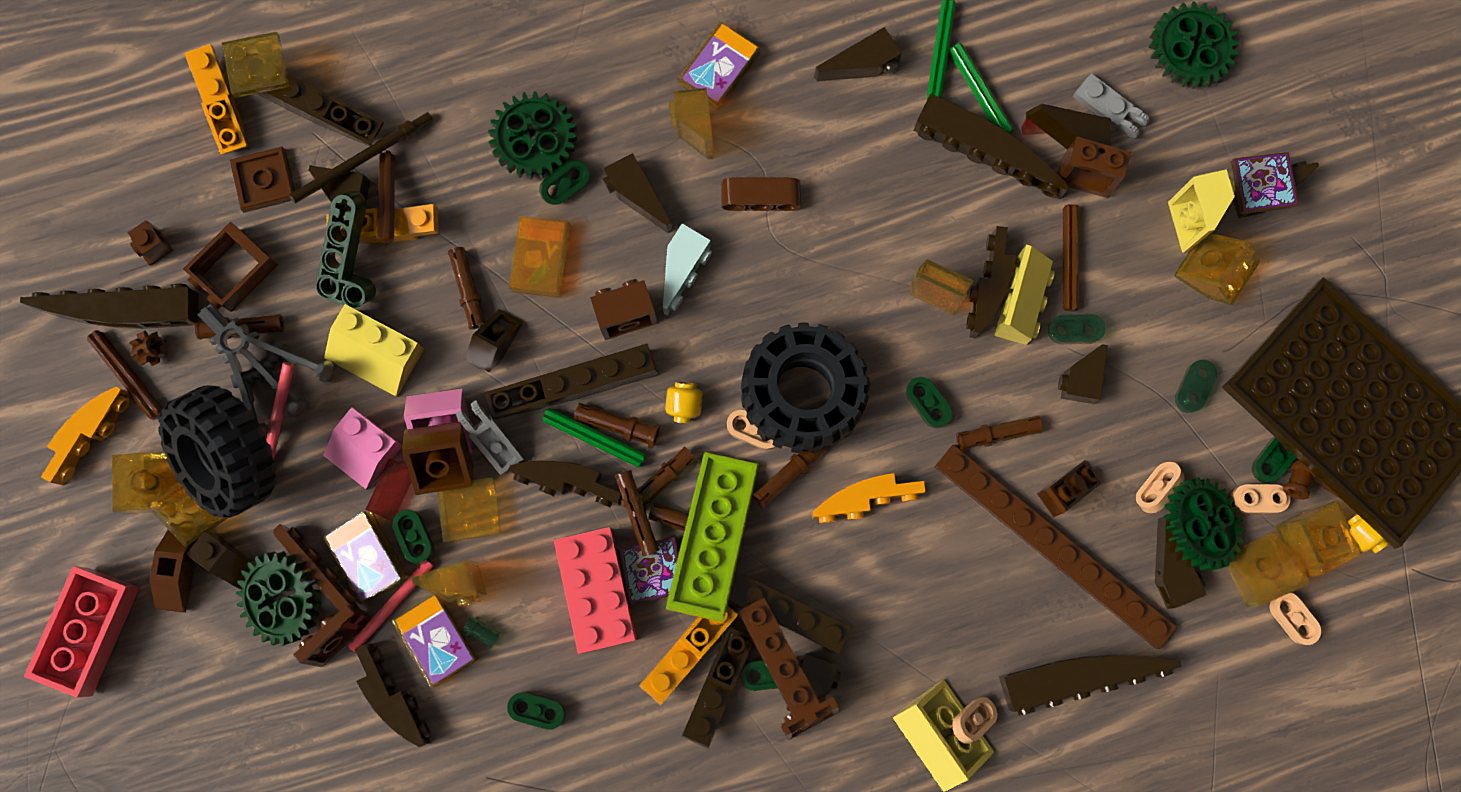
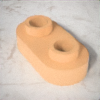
[727,410,775,450]
[1136,462,1185,513]
[1230,484,1290,514]
[1270,593,1321,645]
[953,697,997,744]

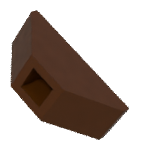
[1037,460,1101,517]
[149,524,201,613]

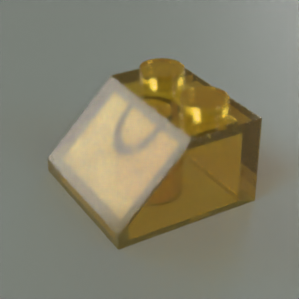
[669,88,713,159]
[1174,233,1261,305]
[112,453,183,515]
[1275,500,1362,579]
[1227,532,1310,607]
[411,560,487,607]

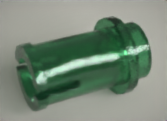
[462,616,501,649]

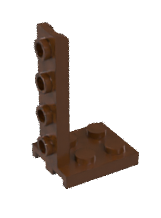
[273,524,372,667]
[738,598,839,740]

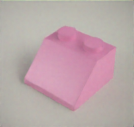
[404,389,473,453]
[323,407,403,490]

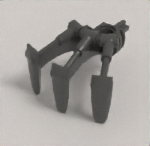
[198,304,336,437]

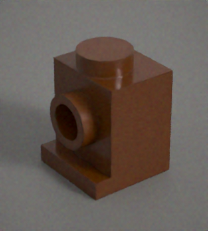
[127,220,174,266]

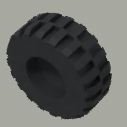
[741,322,870,453]
[158,385,277,518]

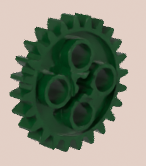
[1149,1,1240,89]
[488,91,578,180]
[1163,478,1245,571]
[236,551,321,646]

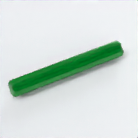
[926,0,956,99]
[949,43,1014,134]
[542,408,646,468]

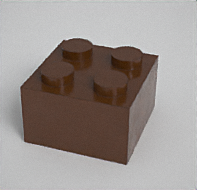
[590,279,657,340]
[402,421,473,495]

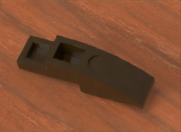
[966,226,1016,338]
[508,461,622,508]
[681,627,754,749]
[355,644,431,747]

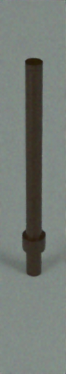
[289,112,433,204]

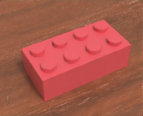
[554,527,637,654]
[24,566,140,698]

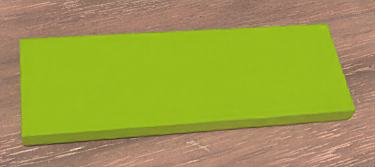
[666,452,759,622]

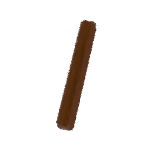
[377,150,395,244]
[1063,204,1079,312]
[87,330,163,420]

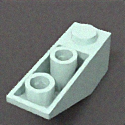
[663,224,712,316]

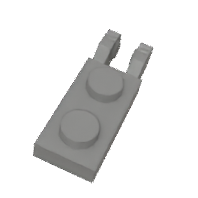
[1073,73,1150,139]
[456,400,524,475]

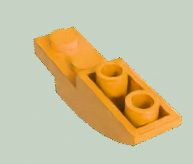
[184,44,248,155]
[327,204,439,243]
[41,386,131,485]
[812,473,925,523]
[639,606,738,705]

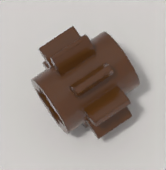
[129,331,168,366]

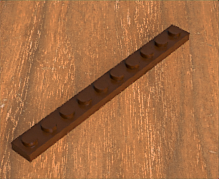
[934,445,1177,649]

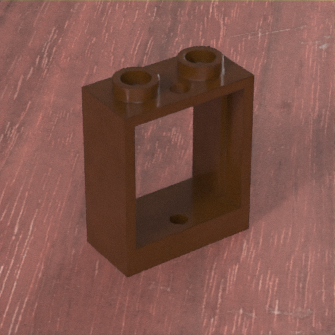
[1057,137,1131,198]
[183,222,278,312]

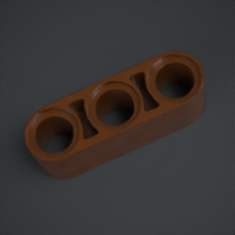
[721,177,801,211]

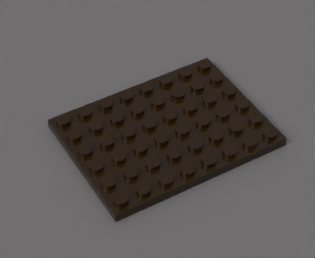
[1222,277,1461,549]

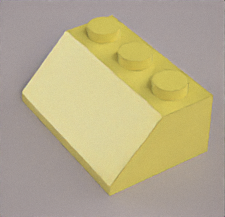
[1168,169,1235,253]
[994,244,1055,345]
[324,304,425,397]
[893,679,994,792]

